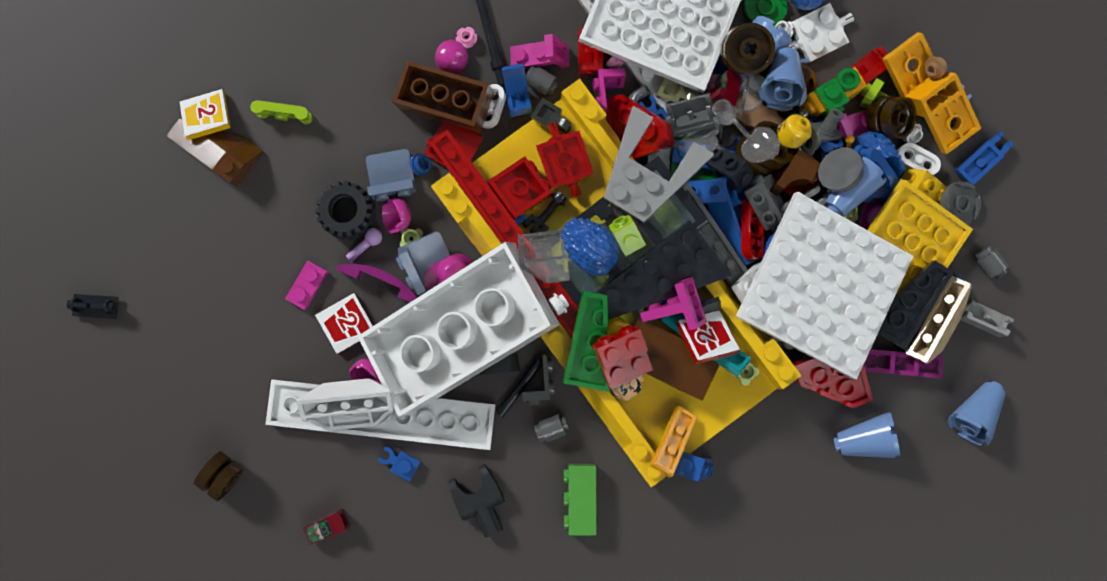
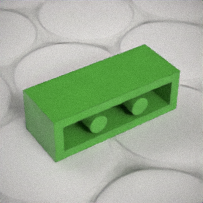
[564,464,596,535]

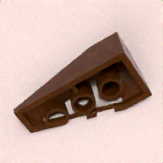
[167,118,264,187]

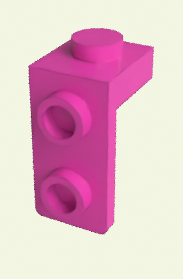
[593,67,626,113]

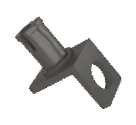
[800,108,844,156]

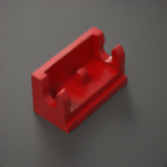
[578,27,603,76]
[850,46,888,85]

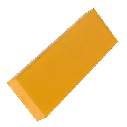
[650,405,697,478]

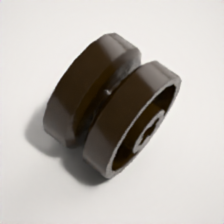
[720,23,775,75]
[736,121,795,177]

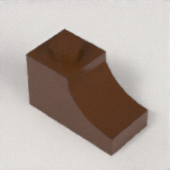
[770,149,820,196]

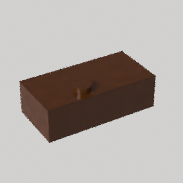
[392,60,495,133]
[633,317,719,401]

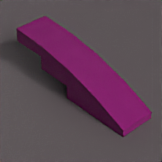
[864,349,943,379]

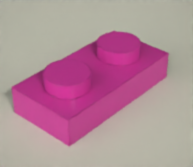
[285,260,328,310]

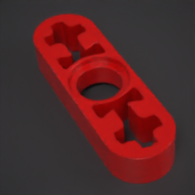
[741,199,764,261]

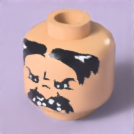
[611,376,644,401]

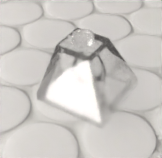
[518,230,570,283]

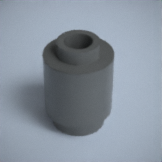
[526,66,558,97]
[975,245,1009,279]
[534,414,569,442]

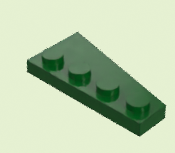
[563,290,609,392]

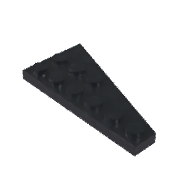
[577,220,732,320]

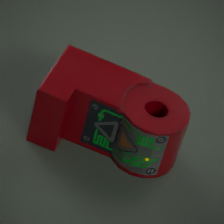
[710,70,741,114]
[303,508,350,545]

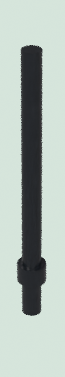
[476,0,505,87]

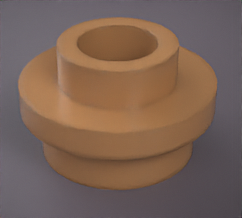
[925,57,947,79]

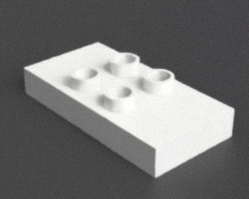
[358,242,560,417]

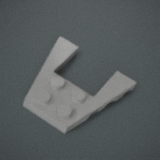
[604,106,714,223]

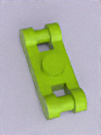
[250,100,313,125]

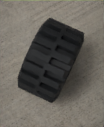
[315,181,376,240]

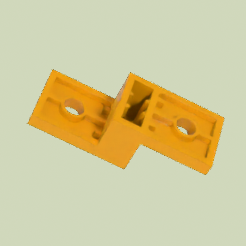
[882,32,981,154]

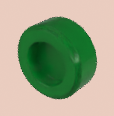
[836,68,860,92]

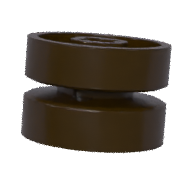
[867,96,917,139]
[193,451,244,502]

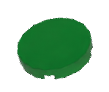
[743,0,788,27]

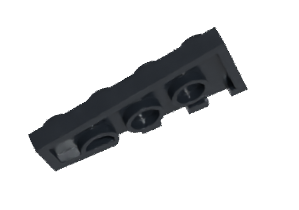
[878,260,954,350]

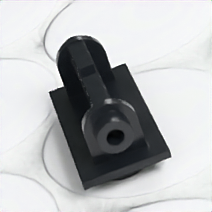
[66,294,119,319]

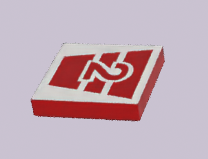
[315,293,374,354]
[676,311,740,365]

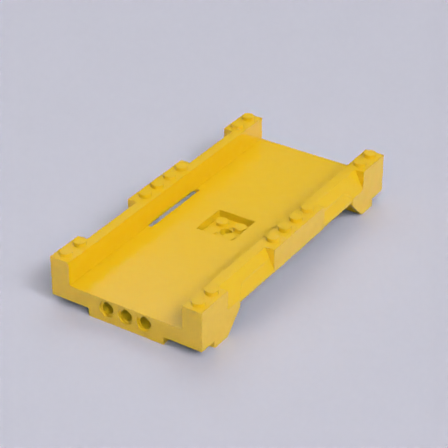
[431,79,801,487]

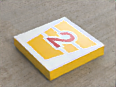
[180,89,231,140]

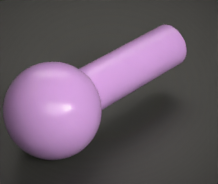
[346,228,382,262]

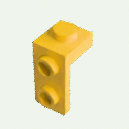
[901,168,947,205]

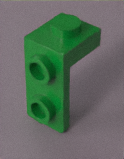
[814,78,850,120]

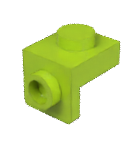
[860,78,888,110]
[609,215,646,256]

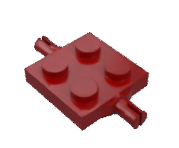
[536,121,594,198]

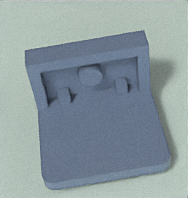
[366,149,417,201]
[396,231,450,295]

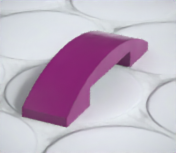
[336,264,418,302]

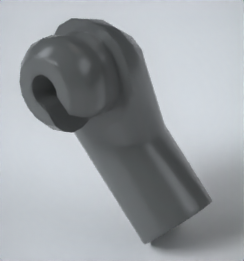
[629,84,651,103]

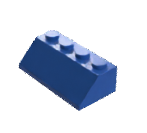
[707,176,771,265]

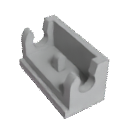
[960,299,1014,337]

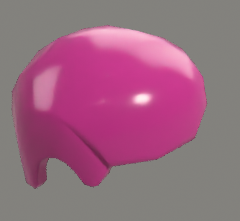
[435,39,469,75]
[382,198,411,233]
[349,359,382,385]

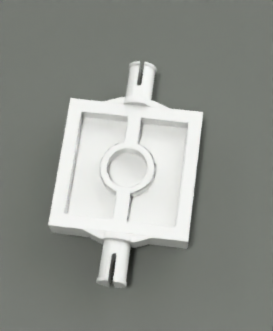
[789,3,854,63]

